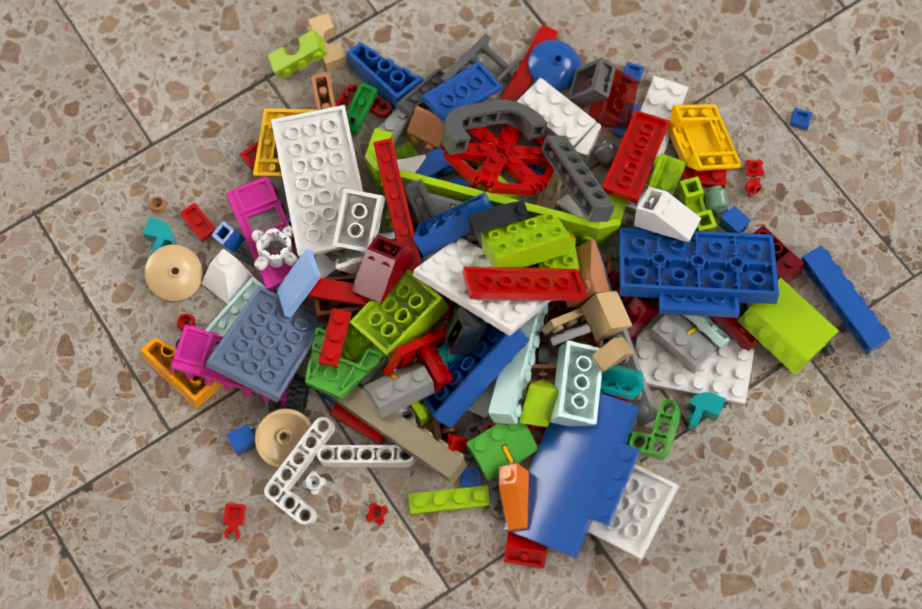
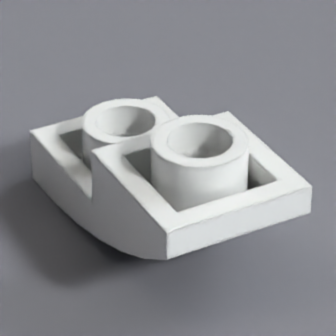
[468,378,497,418]

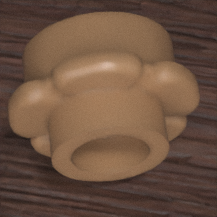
[149,196,167,214]

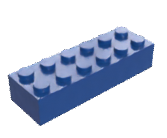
[423,323,530,428]

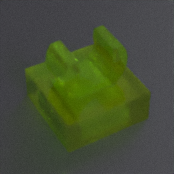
[394,141,419,160]

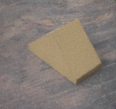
[592,337,635,372]

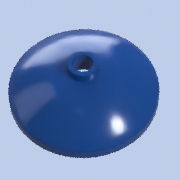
[528,40,581,91]

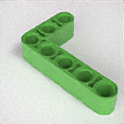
[625,399,681,460]

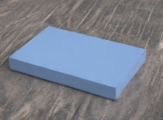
[277,249,321,317]

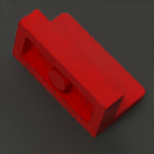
[417,346,454,392]
[504,532,547,569]

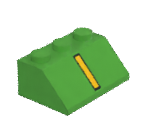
[467,417,538,482]

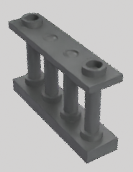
[437,33,518,103]

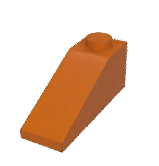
[499,463,529,531]

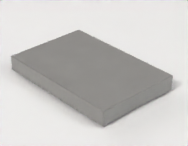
[551,322,591,345]

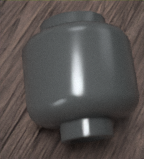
[594,140,619,167]

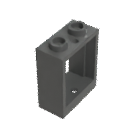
[568,57,616,108]

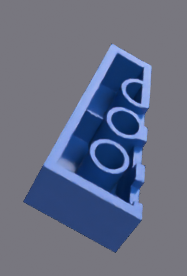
[346,42,423,110]
[413,192,494,257]

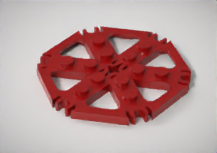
[441,124,554,196]

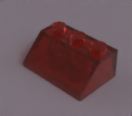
[589,68,639,129]

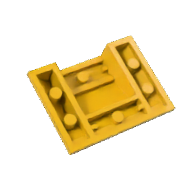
[668,104,742,171]
[253,108,317,178]

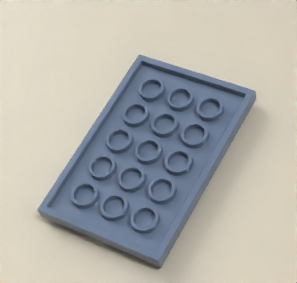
[206,286,326,402]

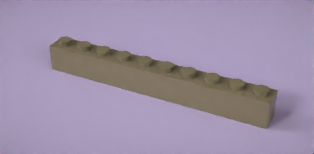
[297,354,467,485]

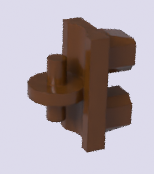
[424,415,458,443]

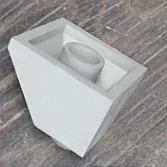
[201,249,255,304]
[335,251,365,274]

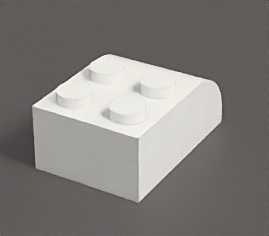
[333,188,386,252]

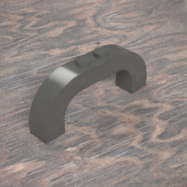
[441,100,547,155]

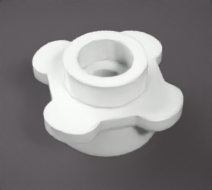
[302,471,326,495]

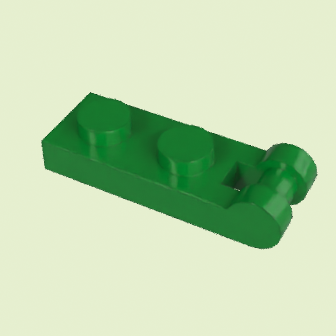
[346,82,379,136]

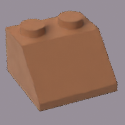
[407,106,444,153]

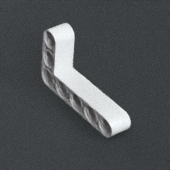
[317,407,416,468]
[264,417,335,525]

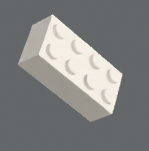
[517,78,596,148]

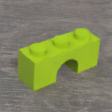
[268,30,328,79]
[677,176,717,232]

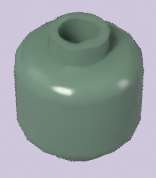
[703,186,730,214]

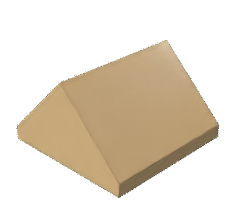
[581,291,632,342]

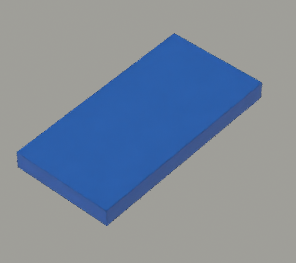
[421,62,502,124]

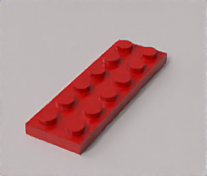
[602,110,670,204]
[462,266,587,301]

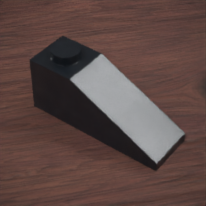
[466,200,530,235]

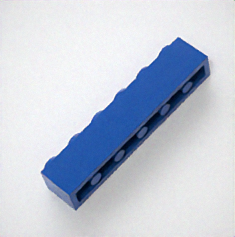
[801,245,891,355]

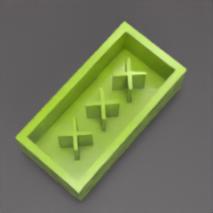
[482,211,570,268]

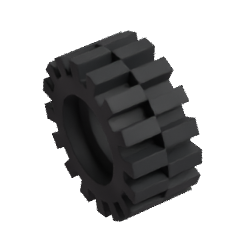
[285,378,310,414]

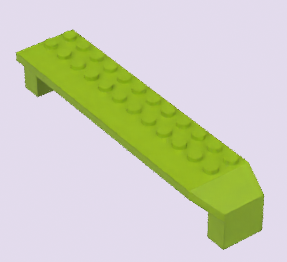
[365,128,627,249]

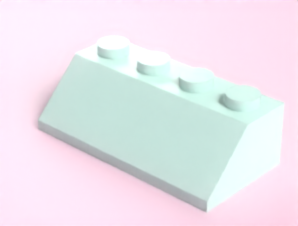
[550,340,602,426]

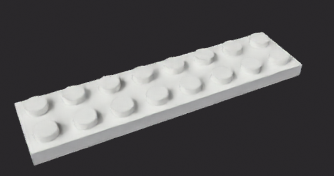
[608,76,689,212]

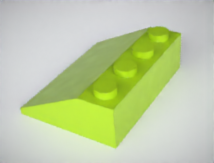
[350,270,449,360]
[738,278,839,375]

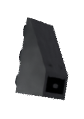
[444,302,486,355]

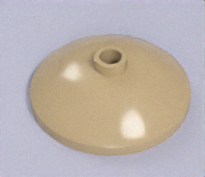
[145,245,203,302]
[255,408,315,468]

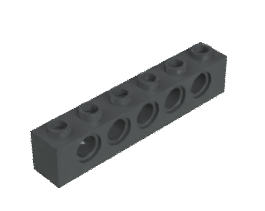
[542,136,615,222]

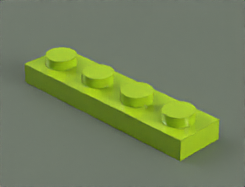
[409,485,490,515]

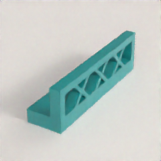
[600,365,644,400]

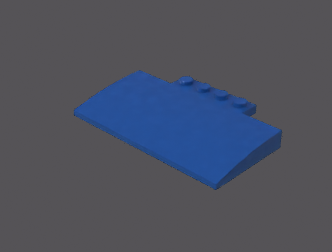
[619,227,779,318]
[503,393,641,559]

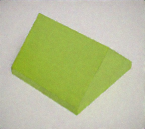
[519,379,559,427]

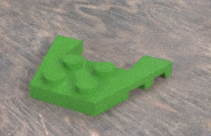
[305,327,385,400]

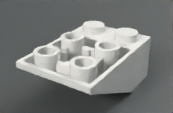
[634,187,701,242]

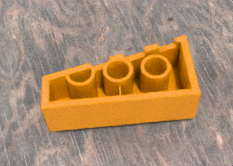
[141,337,225,410]

